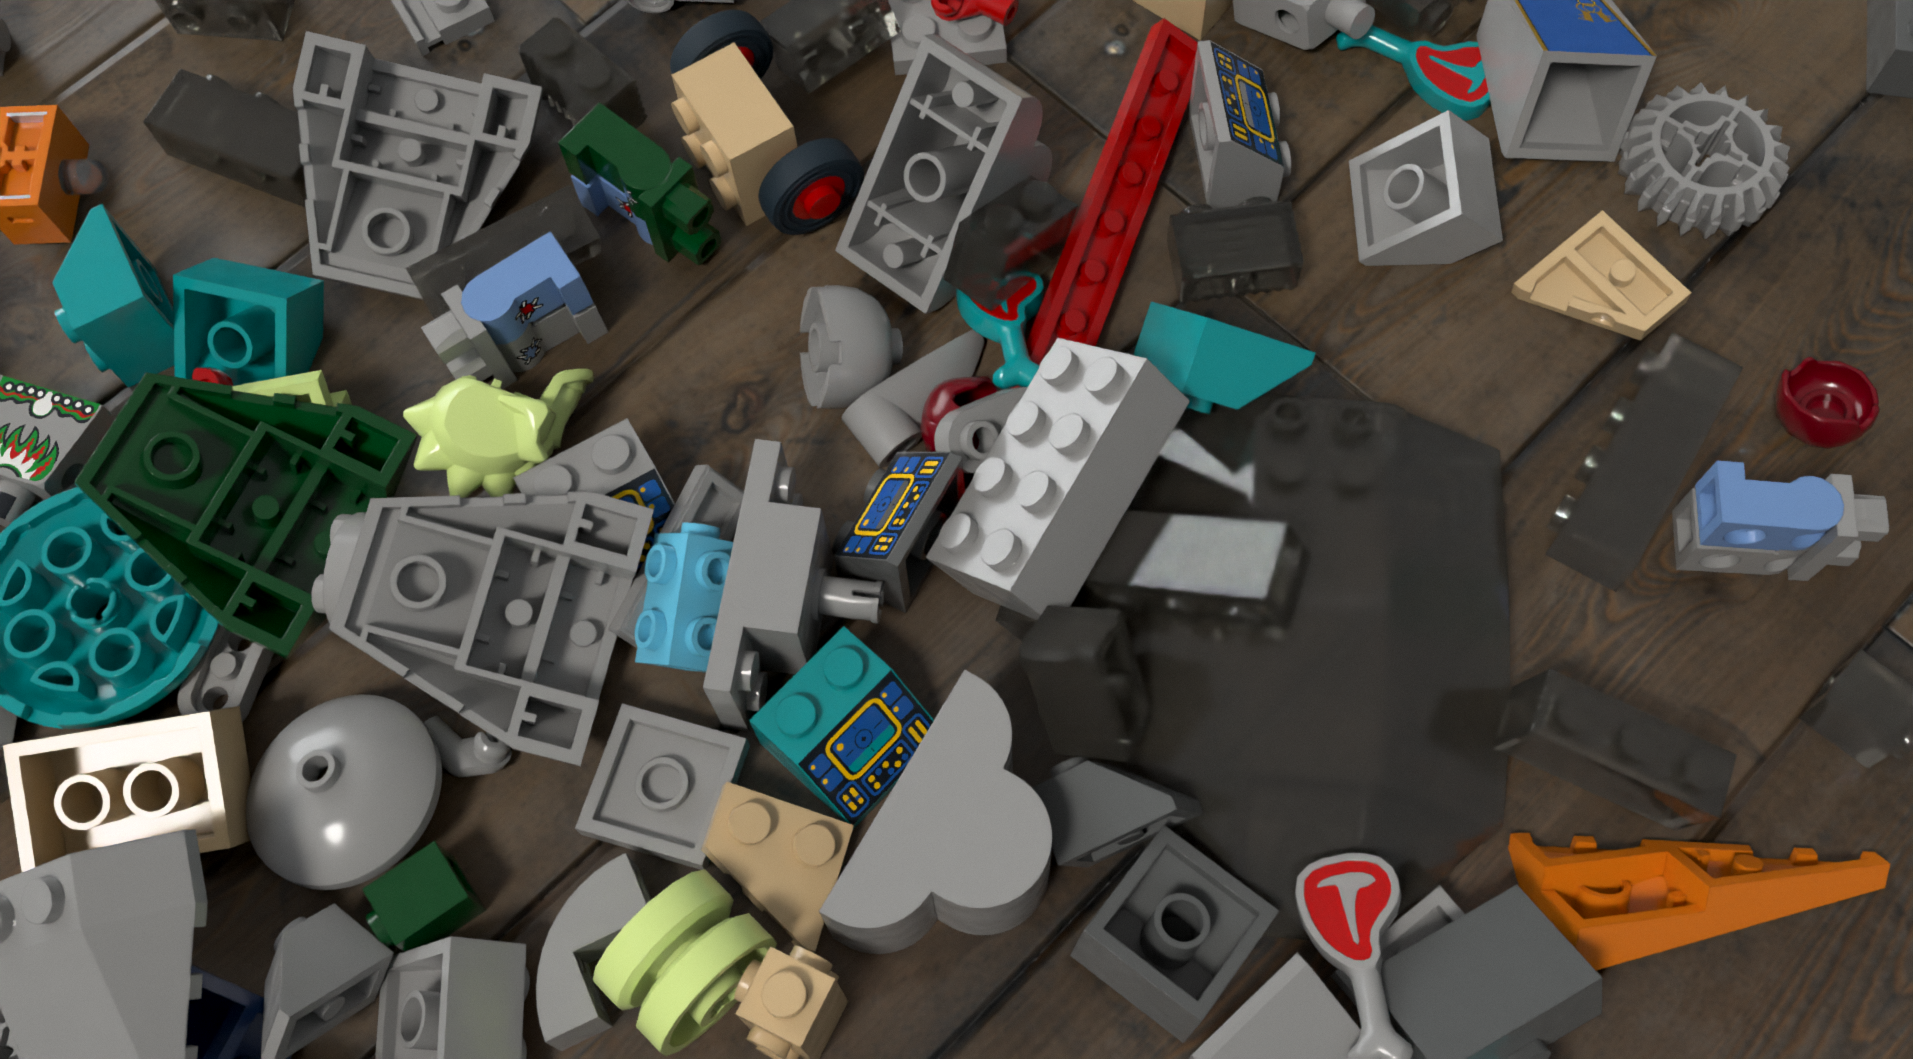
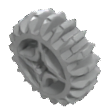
[1618,82,1790,239]

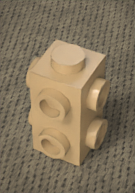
[734,945,848,1059]

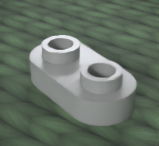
[934,387,1028,473]
[178,623,274,722]

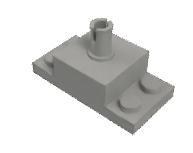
[703,439,885,731]

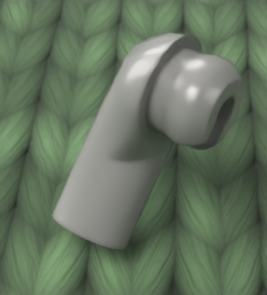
[424,716,512,778]

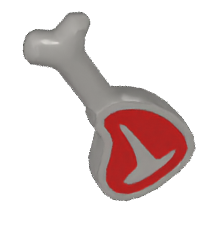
[1295,853,1413,1059]

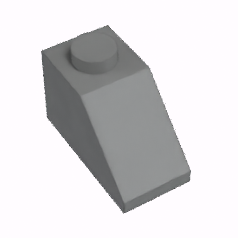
[261,903,394,1059]

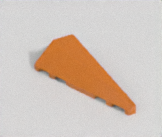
[1508,832,1891,970]

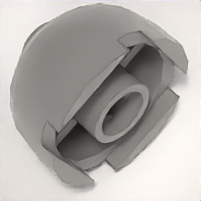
[800,285,903,409]

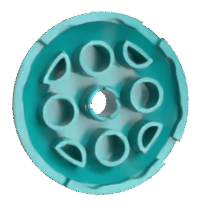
[0,487,219,729]

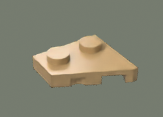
[1511,210,1692,341]
[701,782,854,952]

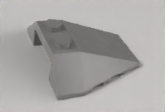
[293,31,543,303]
[329,491,654,766]
[0,829,208,1059]

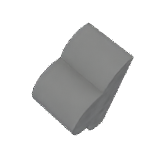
[835,34,1052,314]
[819,670,1052,954]

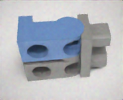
[421,231,608,389]
[1672,460,1889,581]

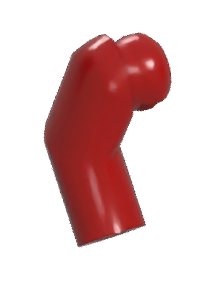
[930,0,1019,26]

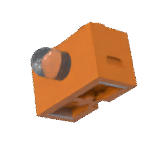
[0,105,109,245]

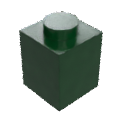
[362,841,486,951]

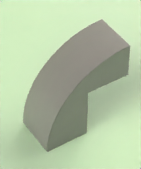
[536,853,651,1051]

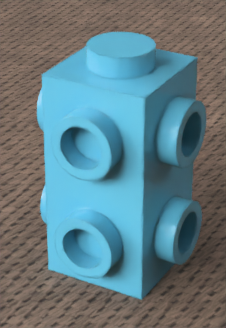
[635,522,733,673]

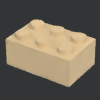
[3,706,251,872]

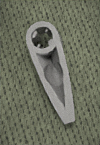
[841,329,984,468]

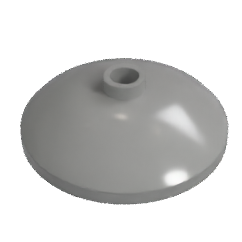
[246,694,442,890]

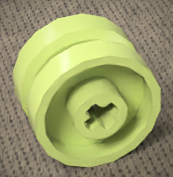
[593,870,777,1056]

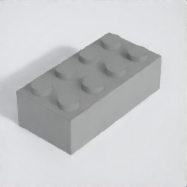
[926,338,1190,628]

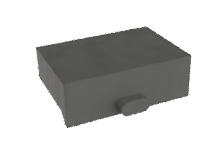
[1381,885,1602,1059]

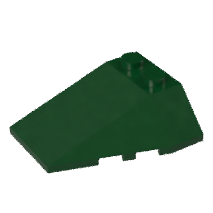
[74,372,417,659]

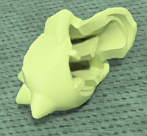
[403,368,594,498]

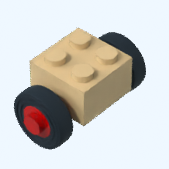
[670,10,864,235]

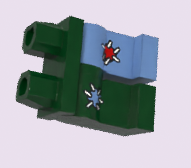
[558,102,722,266]

